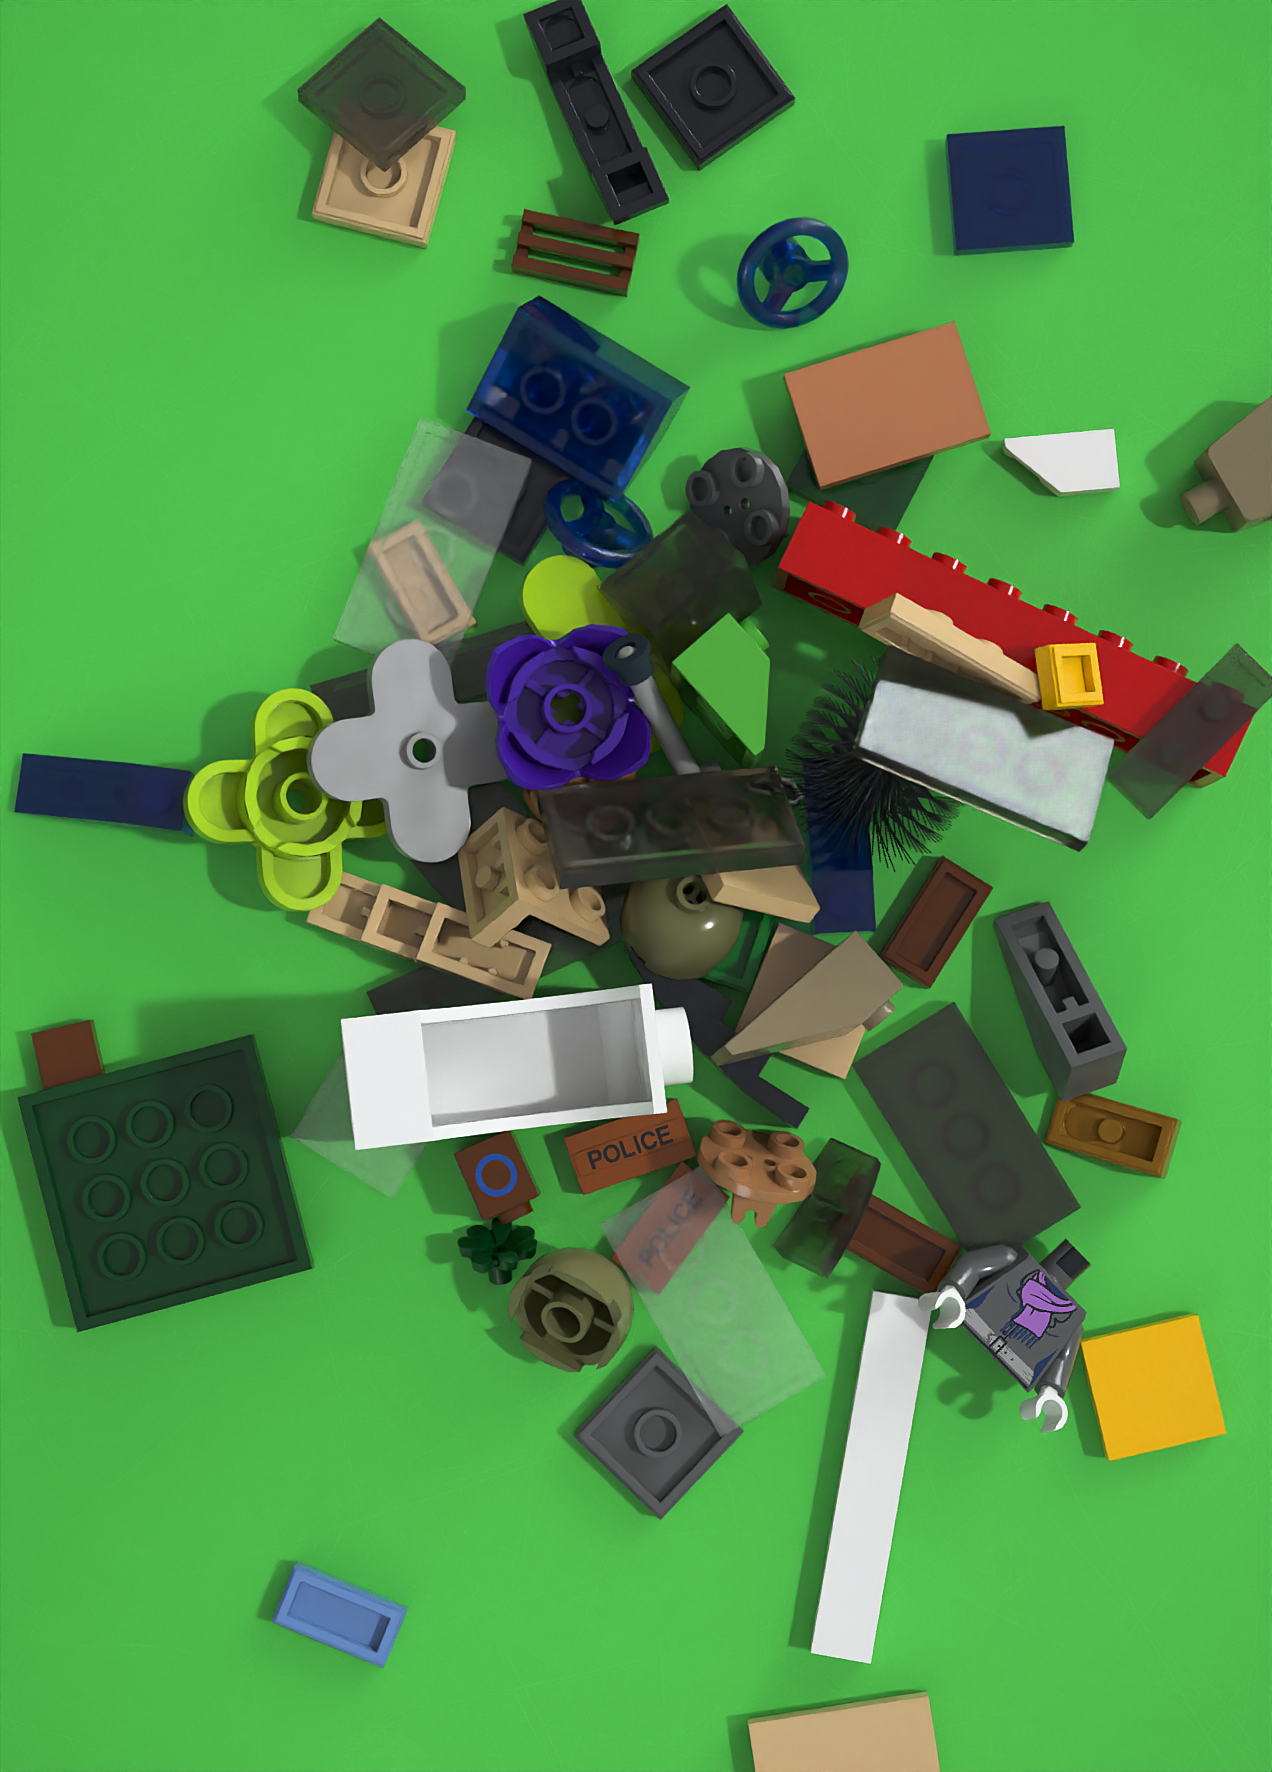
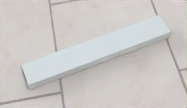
[809,1290,931,1664]

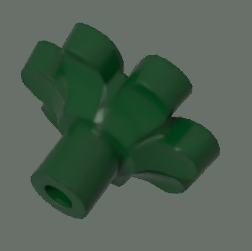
[457,1217,537,1285]

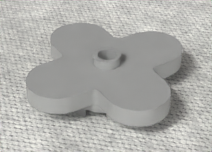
[306,639,508,863]

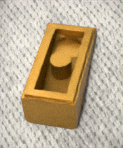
[1044,1093,1181,1179]

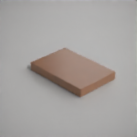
[783,321,991,491]

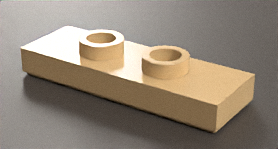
[858,593,1041,713]

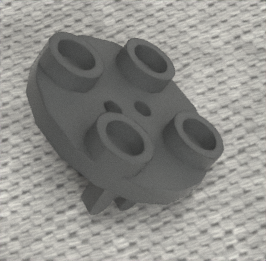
[685,447,790,568]

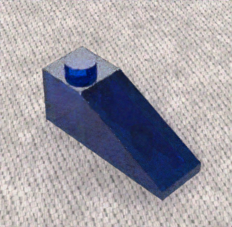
[14,753,195,837]
[802,757,876,937]

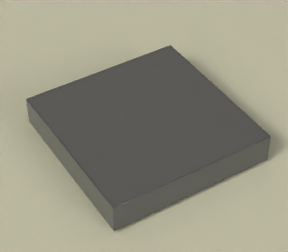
[573,1345,744,1520]

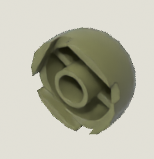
[619,854,744,980]
[508,1247,634,1372]

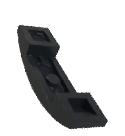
[523,0,669,226]

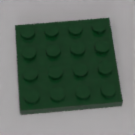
[17,1035,315,1332]

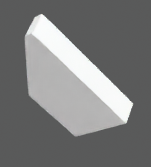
[1002,429,1120,496]

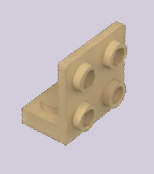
[458,807,610,948]

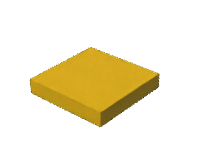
[1079,1313,1227,1461]

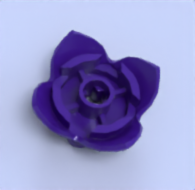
[485,624,651,791]

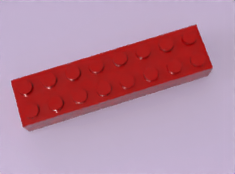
[772,500,1256,788]

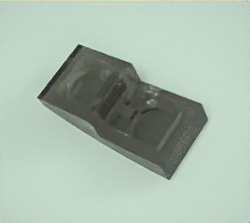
[773,1138,881,1279]

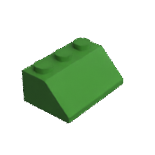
[670,612,770,775]

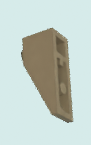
[710,931,904,1066]

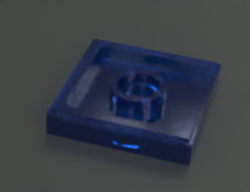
[945,126,1074,256]

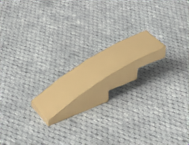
[306,871,552,1000]

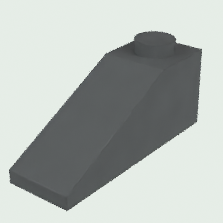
[993,901,1127,1102]

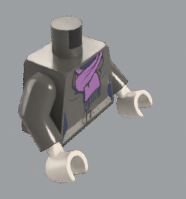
[918,1238,1091,1434]

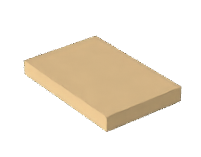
[747,1691,940,1772]

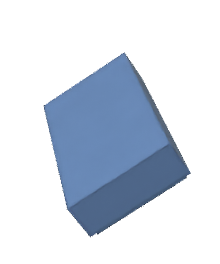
[271,1561,408,1668]

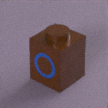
[454,1130,541,1226]

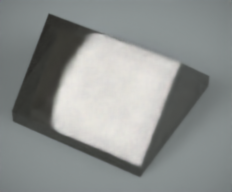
[597,510,762,679]

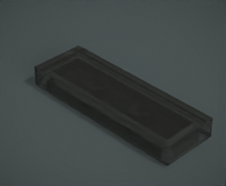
[1103,643,1272,820]

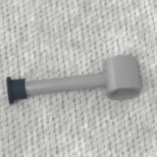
[602,634,742,815]

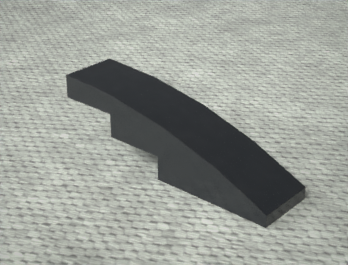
[624,945,810,1129]

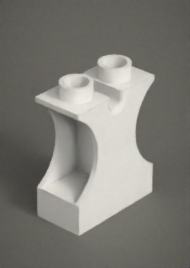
[341,983,693,1150]

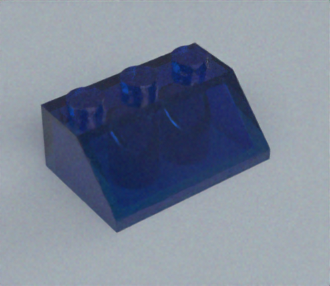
[466,295,691,503]

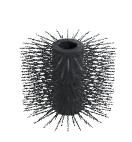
[778,651,991,874]

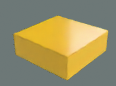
[1034,643,1104,710]

